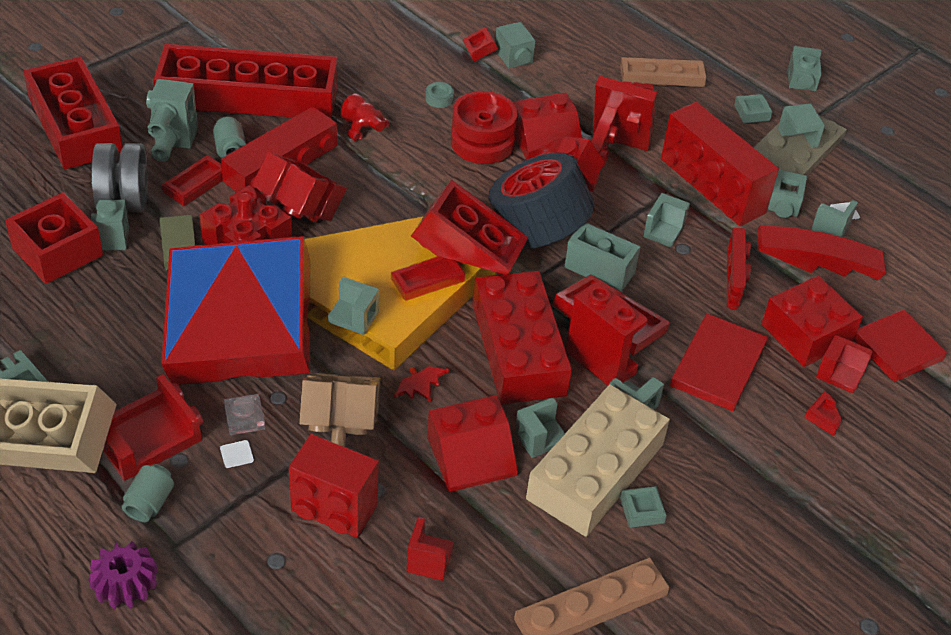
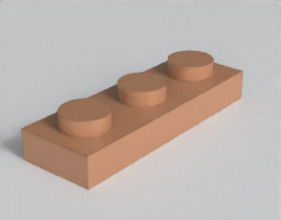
[620,57,706,87]

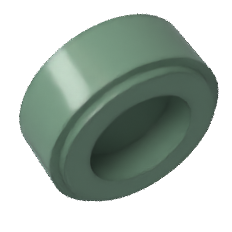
[425,82,454,108]

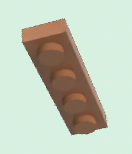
[514,557,669,635]

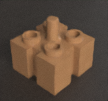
[300,373,381,447]

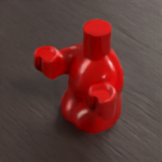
[341,94,390,142]

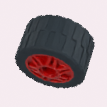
[488,152,595,249]

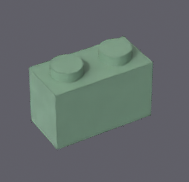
[565,223,640,292]

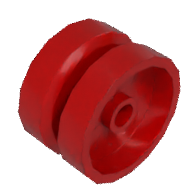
[451,91,517,164]

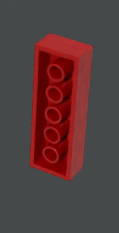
[154,44,338,119]

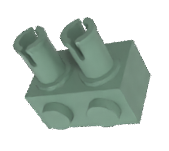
[146,79,198,162]

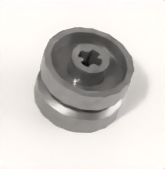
[92,143,148,212]

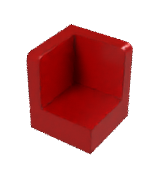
[816,335,872,393]
[406,517,454,581]

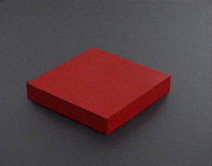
[854,309,947,382]

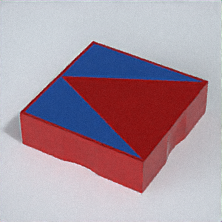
[161,236,310,385]

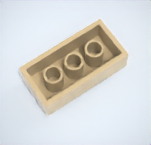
[0,379,117,473]
[526,384,670,537]

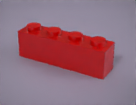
[221,106,337,193]

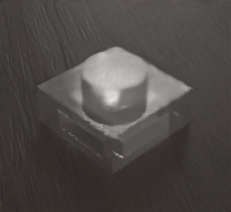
[224,394,265,435]

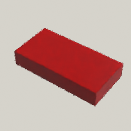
[162,155,223,206]
[391,256,465,301]

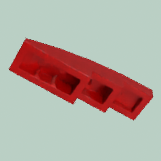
[757,225,886,280]

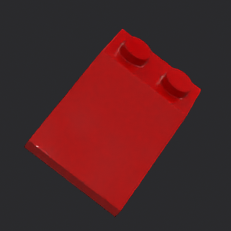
[411,179,528,275]

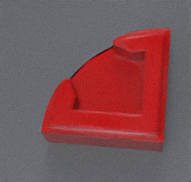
[804,391,841,436]

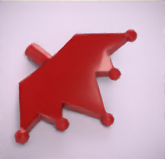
[394,366,450,402]

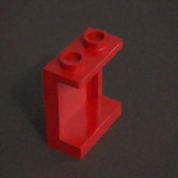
[566,282,647,386]
[103,374,203,481]

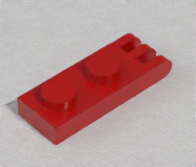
[726,227,751,310]

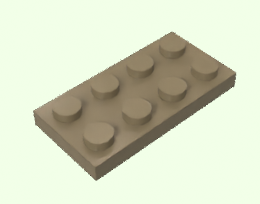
[754,116,847,191]

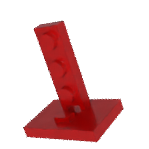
[587,75,657,192]

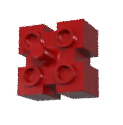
[252,152,347,222]
[199,185,292,245]

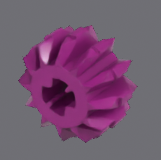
[88,540,158,610]

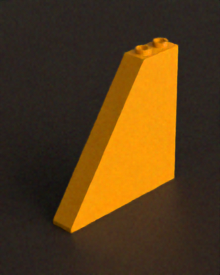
[305,216,497,371]

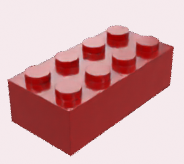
[23,56,123,170]
[661,102,779,227]
[473,271,572,404]

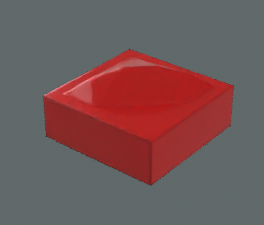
[462,27,498,62]

